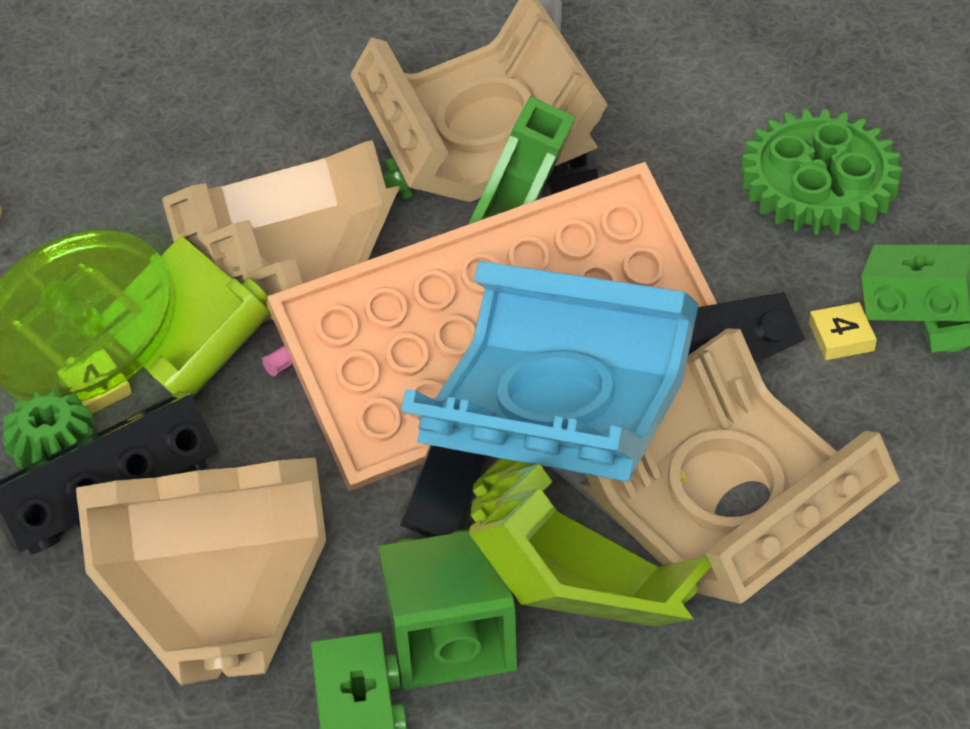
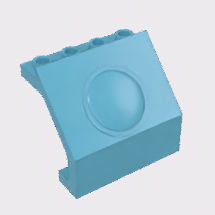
[401,261,699,482]

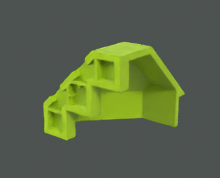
[469,458,711,627]

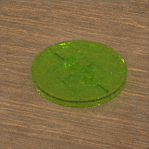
[0,230,176,402]

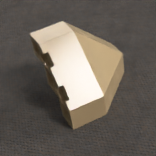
[162,140,400,322]
[76,457,326,686]

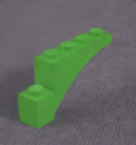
[468,96,576,225]

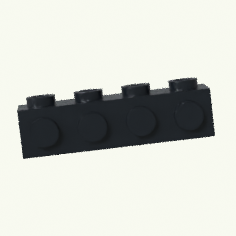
[0,392,219,554]

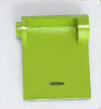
[98,235,271,397]

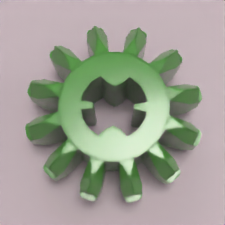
[3,387,95,469]

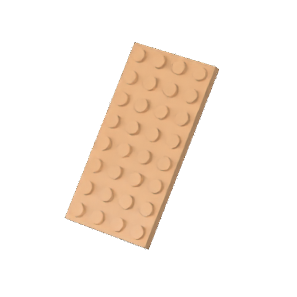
[267,162,717,492]

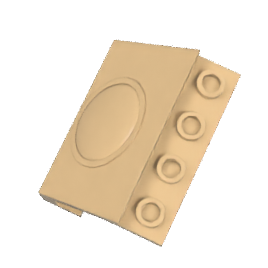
[350,0,608,202]
[579,328,900,604]

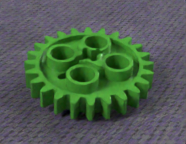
[741,109,902,235]

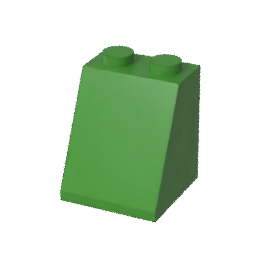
[378,529,517,690]

